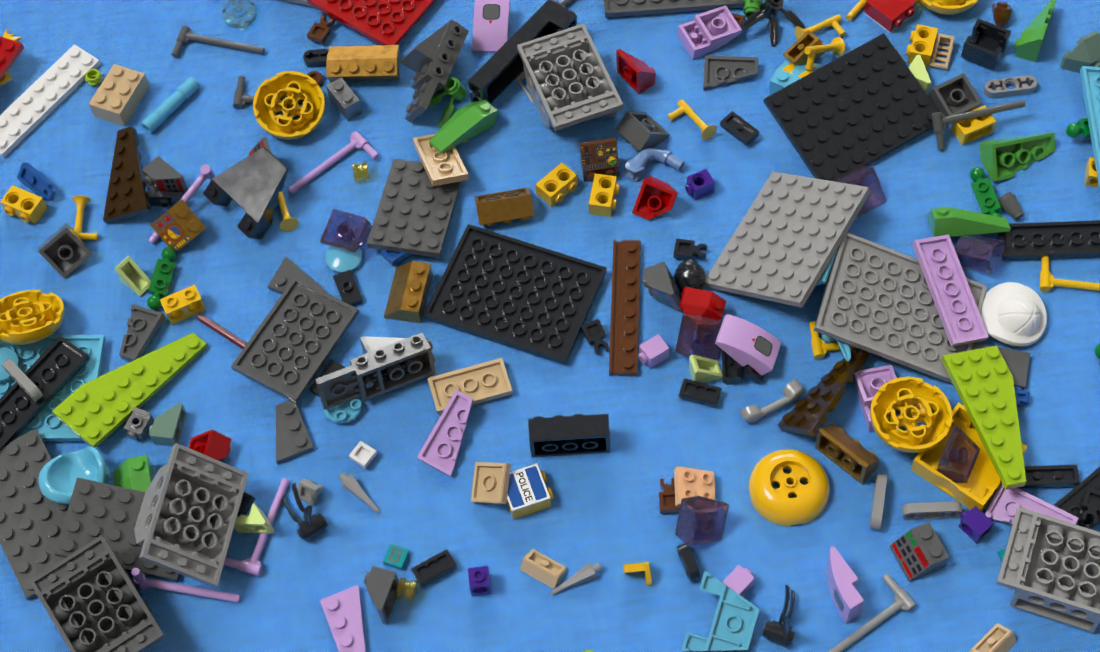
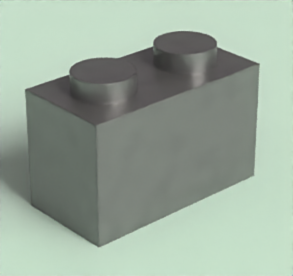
[326,77,363,121]

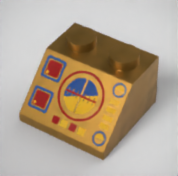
[150,200,206,252]

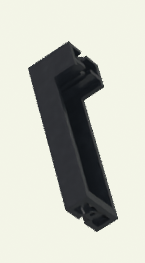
[468,0,577,104]

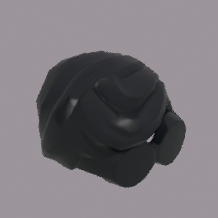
[673,259,706,294]

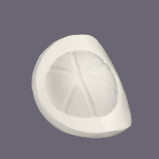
[980,282,1047,347]

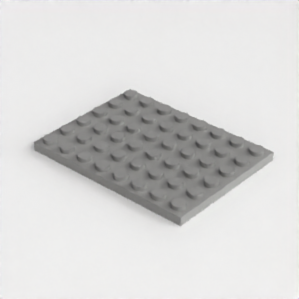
[704,172,871,308]
[813,232,987,384]

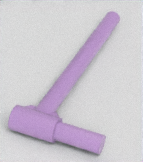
[288,131,379,194]
[148,164,216,244]
[224,478,290,576]
[131,568,240,603]

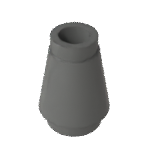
[998,192,1024,220]

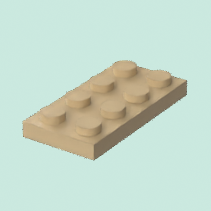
[413,134,468,186]
[427,358,513,415]

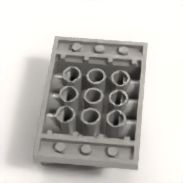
[517,23,623,131]
[134,443,249,587]
[996,507,1100,633]

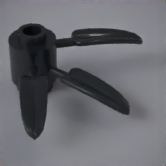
[742,0,806,47]
[283,483,328,542]
[762,585,795,647]

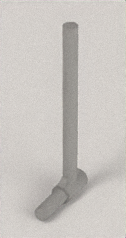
[828,573,917,652]

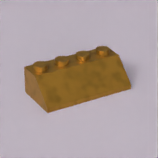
[326,45,400,82]

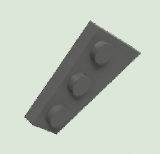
[703,55,758,90]
[268,257,326,295]
[119,304,165,362]
[276,400,314,465]

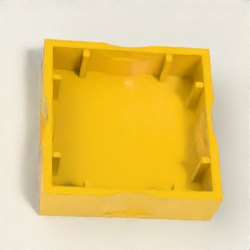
[911,402,1027,512]

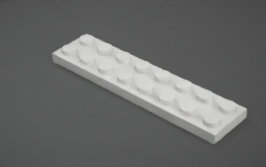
[0,44,101,158]

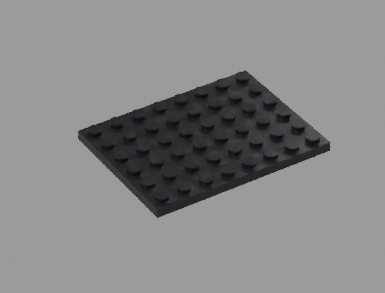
[763,33,939,182]
[424,224,607,365]

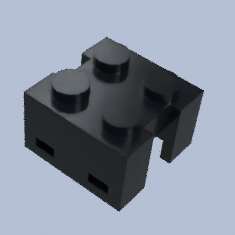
[961,18,1011,70]

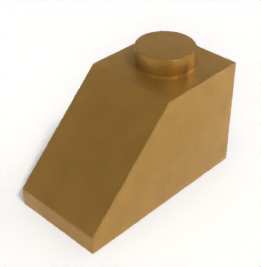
[783,30,824,65]

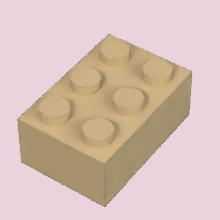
[89,64,150,126]

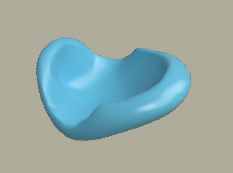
[38,446,110,505]

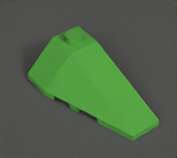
[1013,0,1056,62]
[429,100,497,154]
[113,455,154,492]

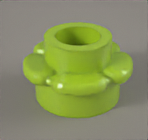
[85,69,102,85]

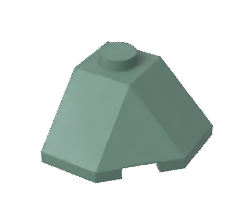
[1060,31,1100,73]

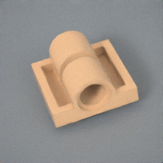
[674,466,716,514]

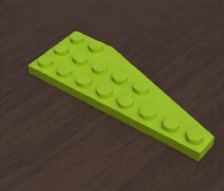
[52,333,207,448]
[941,346,1026,490]

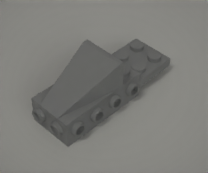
[400,19,469,122]
[315,333,436,410]

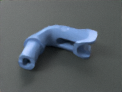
[624,148,685,182]

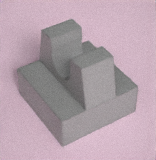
[298,478,323,506]

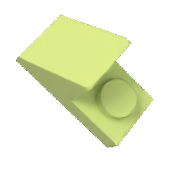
[234,503,274,534]

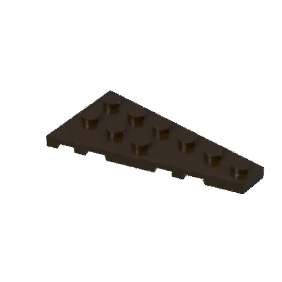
[103,126,151,224]
[777,348,869,436]

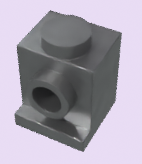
[123,407,154,441]

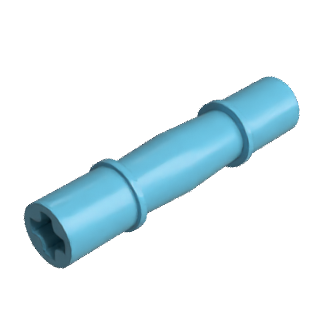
[141,77,200,134]

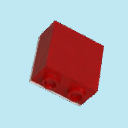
[864,0,916,33]

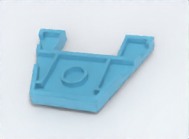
[681,571,760,651]

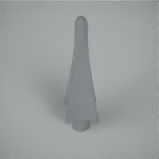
[338,472,380,513]
[551,562,602,595]

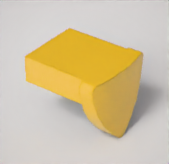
[623,562,652,585]

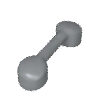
[740,379,804,423]

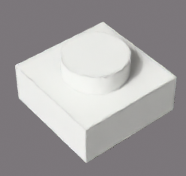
[349,441,377,469]

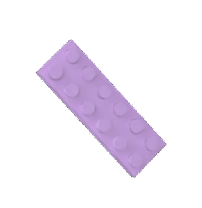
[912,234,989,347]

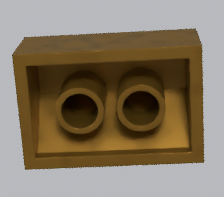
[474,187,535,227]
[384,261,433,323]
[815,423,879,484]

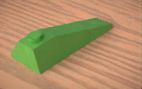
[979,132,1055,181]
[927,207,1011,237]

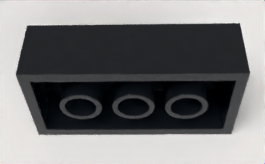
[528,414,610,458]

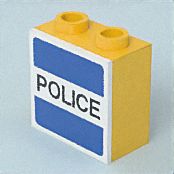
[507,463,553,520]

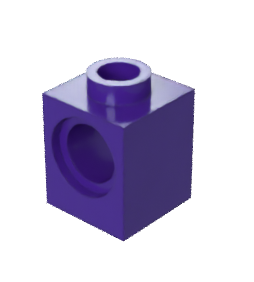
[685,169,715,201]
[958,506,994,544]
[468,566,492,596]

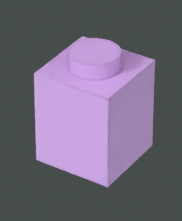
[638,334,669,369]
[722,565,755,597]

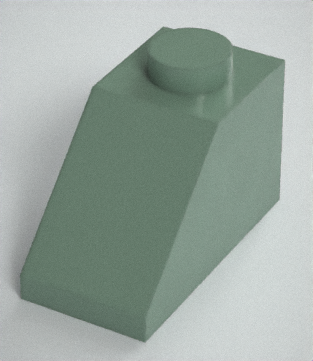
[149,403,187,446]

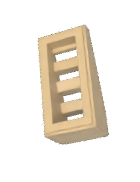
[930,33,955,70]

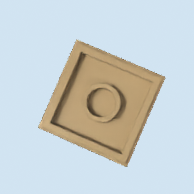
[471,462,511,504]

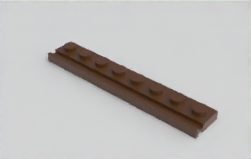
[609,240,641,377]

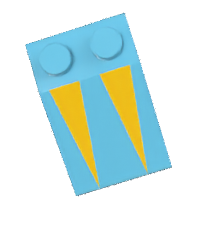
[769,59,822,95]

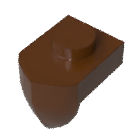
[992,1,1012,28]

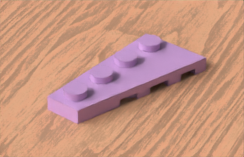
[417,390,474,478]
[985,483,1079,525]
[320,585,366,652]

